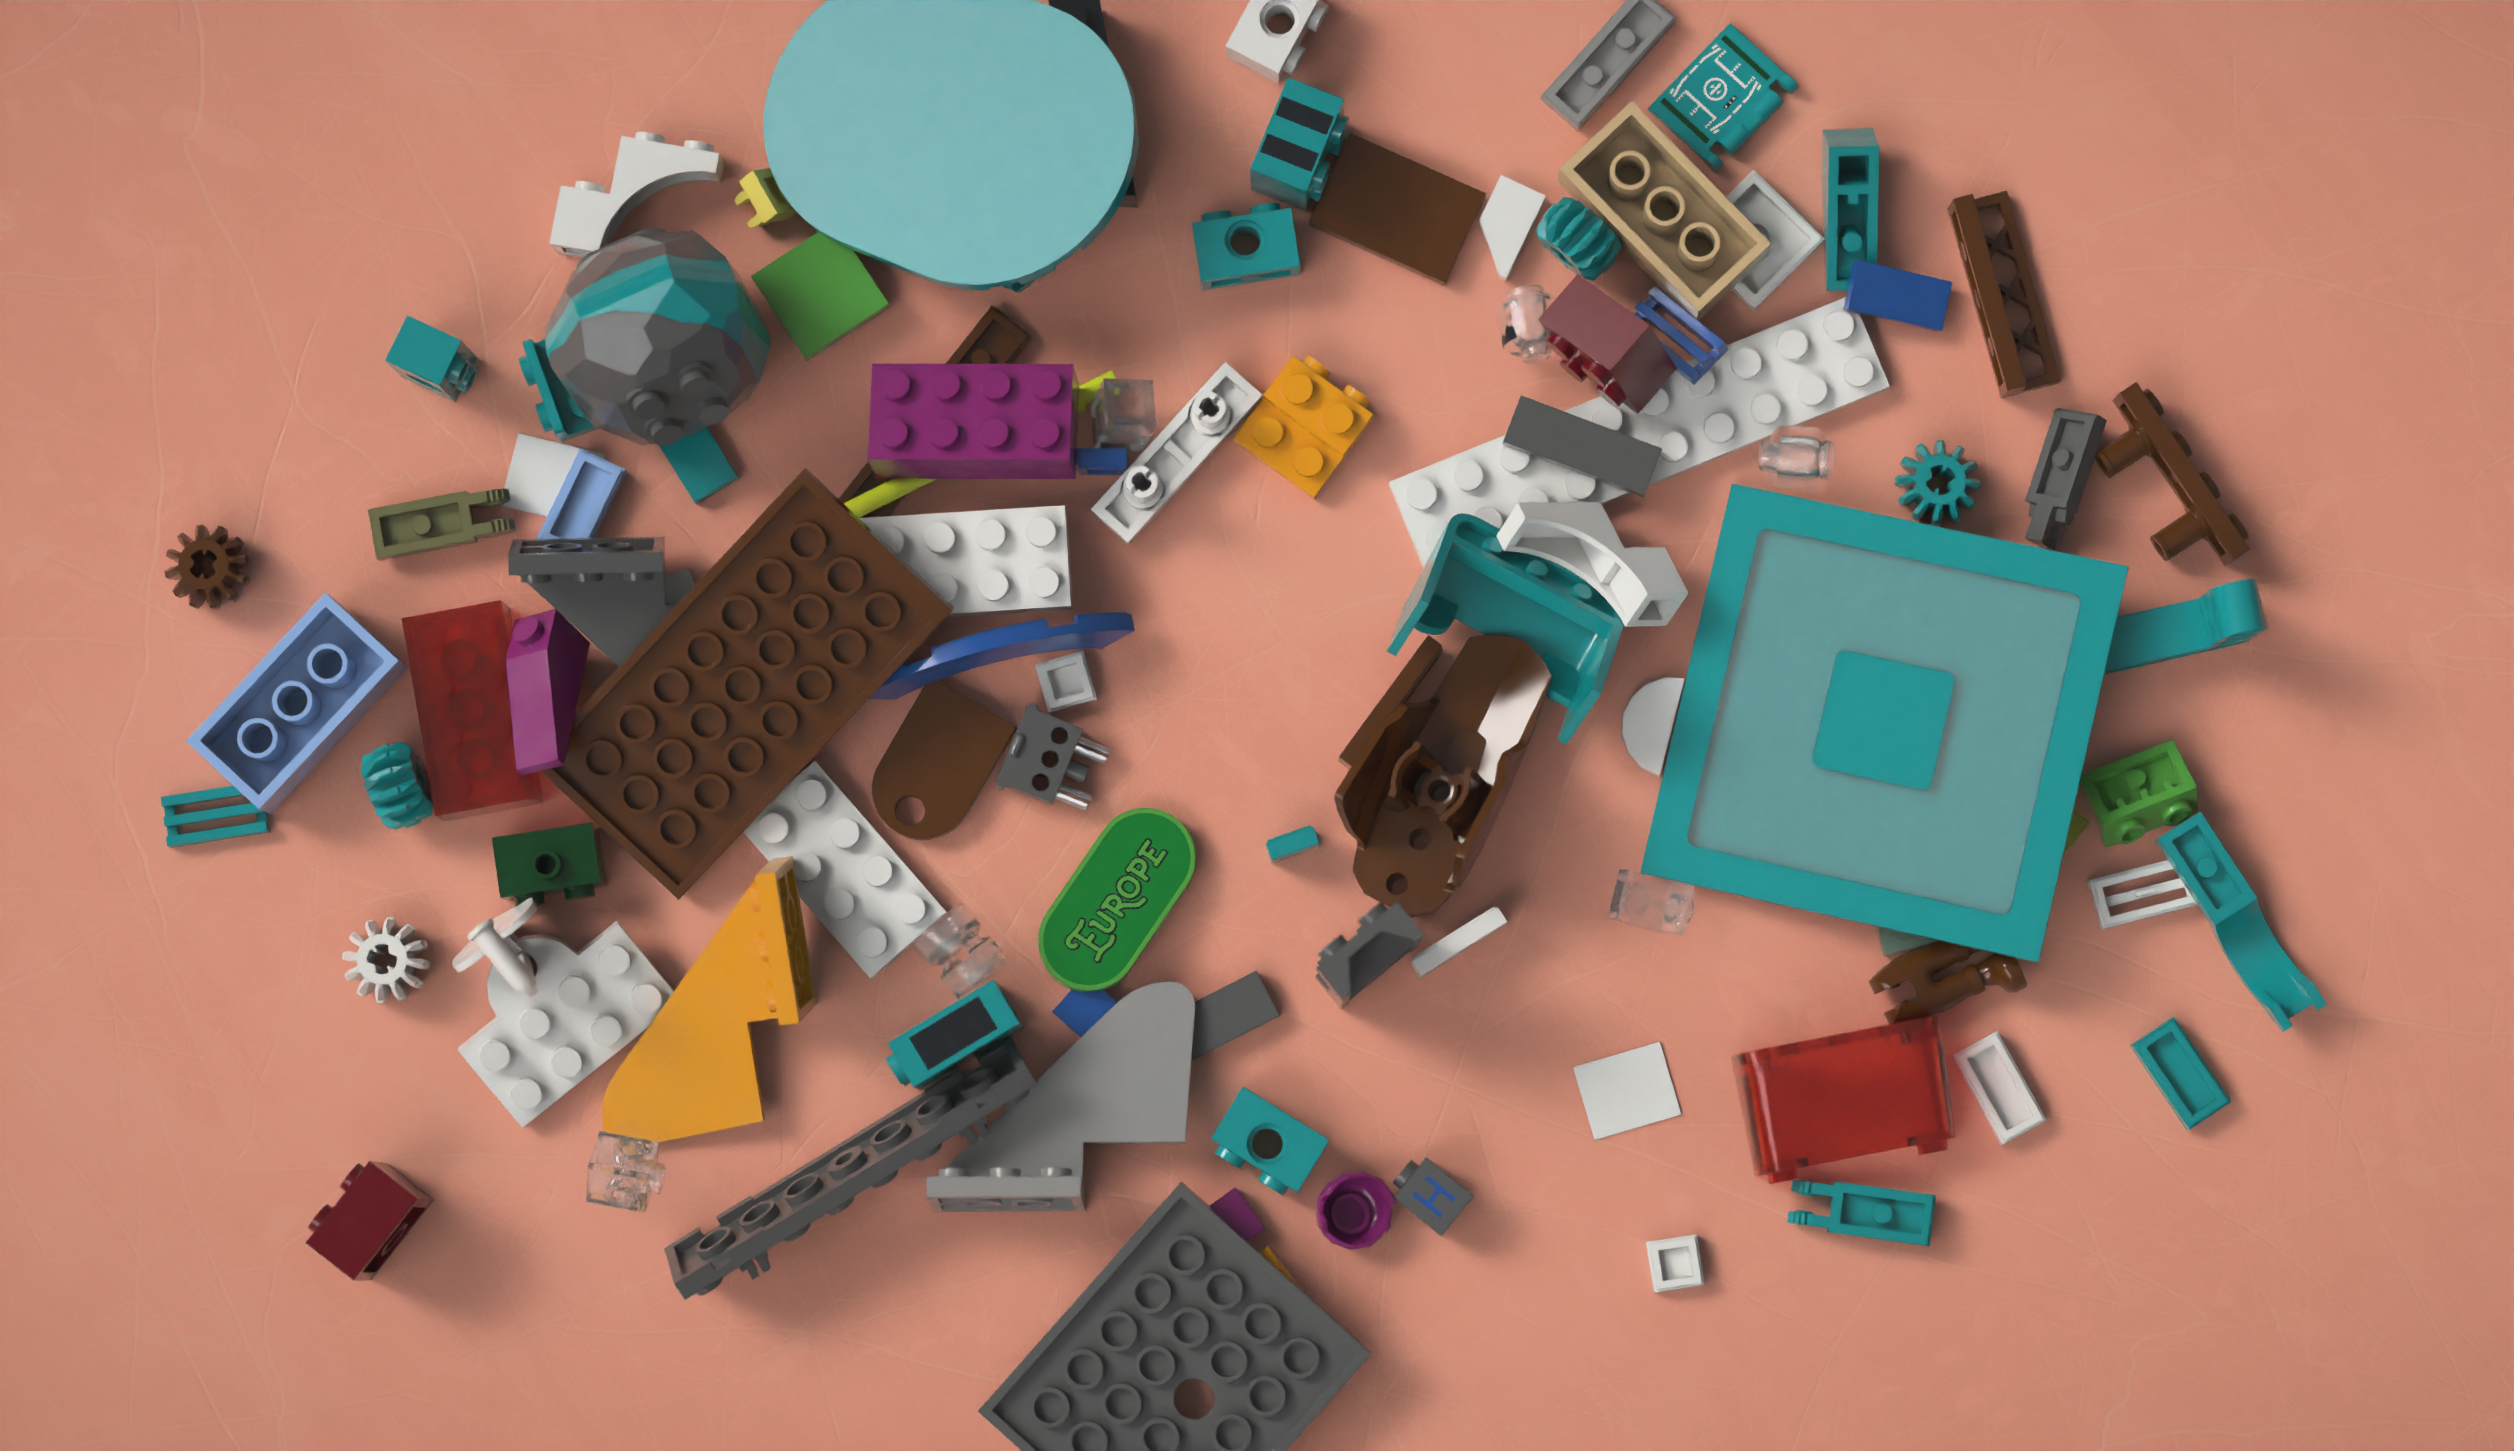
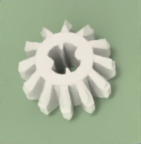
[342,917,430,1004]

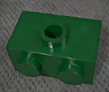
[492,822,607,906]

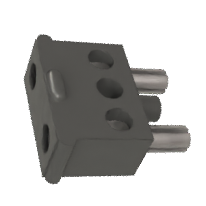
[995,703,1111,811]

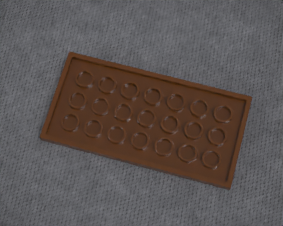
[541,468,954,900]

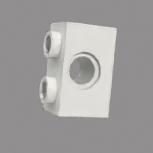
[1225,0,1329,84]

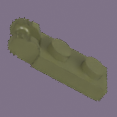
[368,488,516,561]

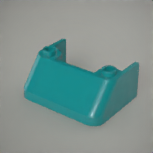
[1387,513,1624,744]

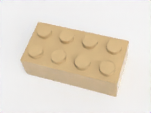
[1557,101,1771,321]

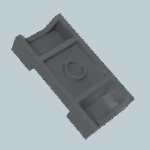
[1315,902,1423,1009]

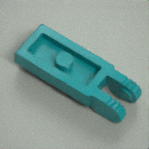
[1787,1180,1936,1246]

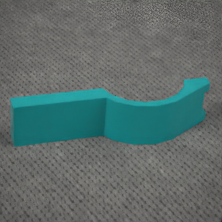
[2155,811,2327,1032]

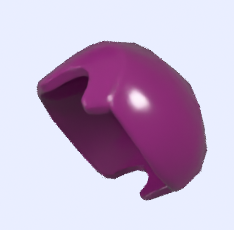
[1316,1171,1395,1250]

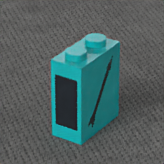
[886,980,1025,1090]

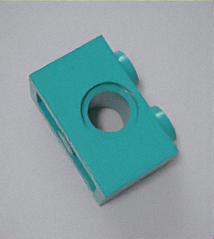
[1192,203,1300,291]
[385,315,478,402]
[1211,1087,1330,1196]

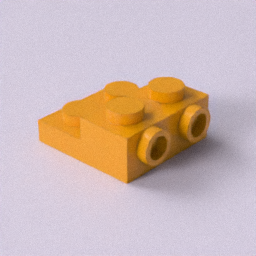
[1233,355,1373,500]

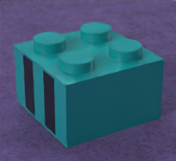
[1250,77,1349,211]

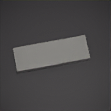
[1540,0,1677,132]

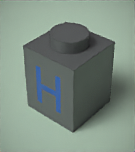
[1393,1158,1474,1236]

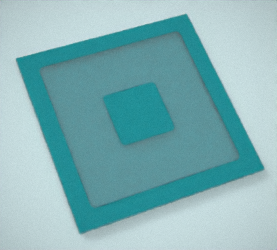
[1640,484,2129,963]

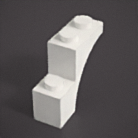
[549,132,725,257]
[1496,501,1689,627]

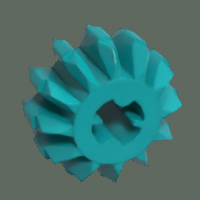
[1536,197,1622,281]
[1894,440,1982,526]
[361,741,434,830]

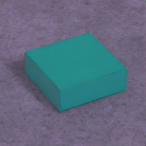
[1266,825,1319,863]

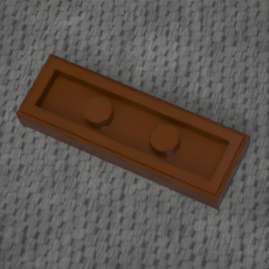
[1338,635,1443,770]

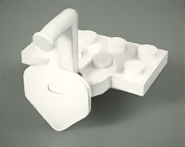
[452,898,675,1128]

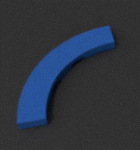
[869,612,1135,700]

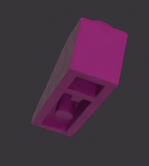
[506,609,590,776]

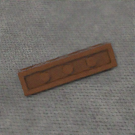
[1947,191,2061,399]

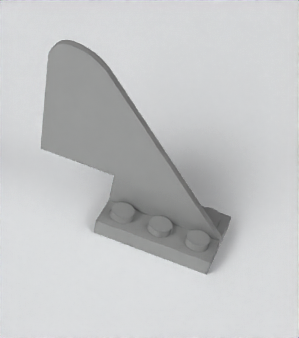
[926,981,1195,1212]

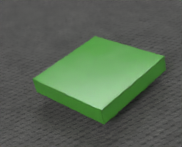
[751,232,890,361]

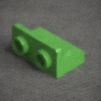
[2079,739,2198,847]

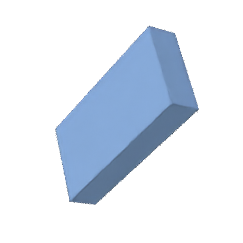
[537,448,628,539]

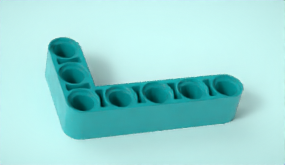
[2104,578,2268,675]

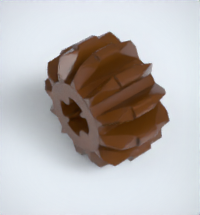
[165,524,252,610]

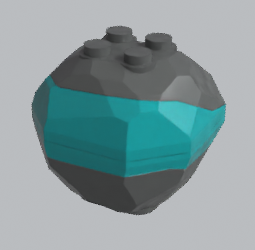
[545,228,771,446]

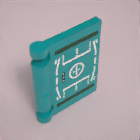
[1648,23,1799,172]

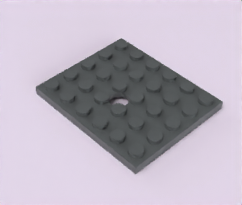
[978,1182,1372,1451]

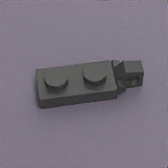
[2025,408,2107,551]

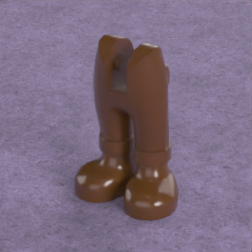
[1868,941,2027,1027]

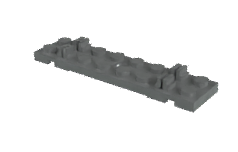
[664,1036,1037,1300]

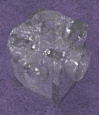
[586,1131,666,1213]

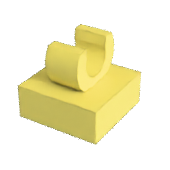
[734,168,798,228]

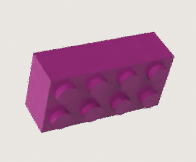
[868,364,1079,479]

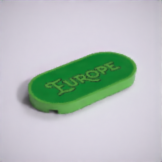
[1038,808,1196,992]

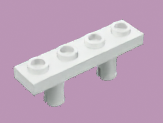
[1091,362,1263,545]

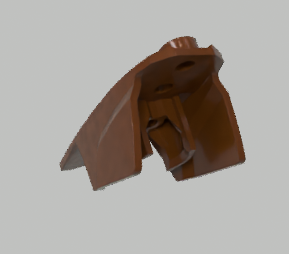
[1334,635,1553,917]

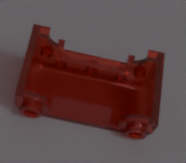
[1731,1015,1956,1184]

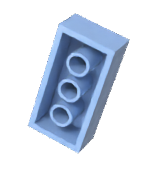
[186,593,409,814]

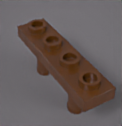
[2095,382,2250,566]

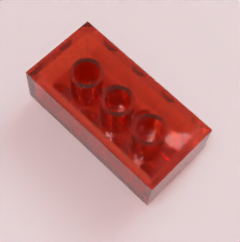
[402,600,544,821]

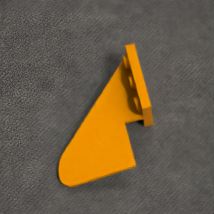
[602,856,816,1148]

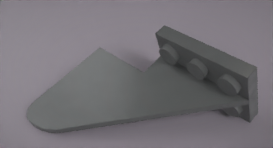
[508,537,678,666]

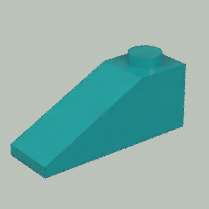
[1822,128,1879,291]

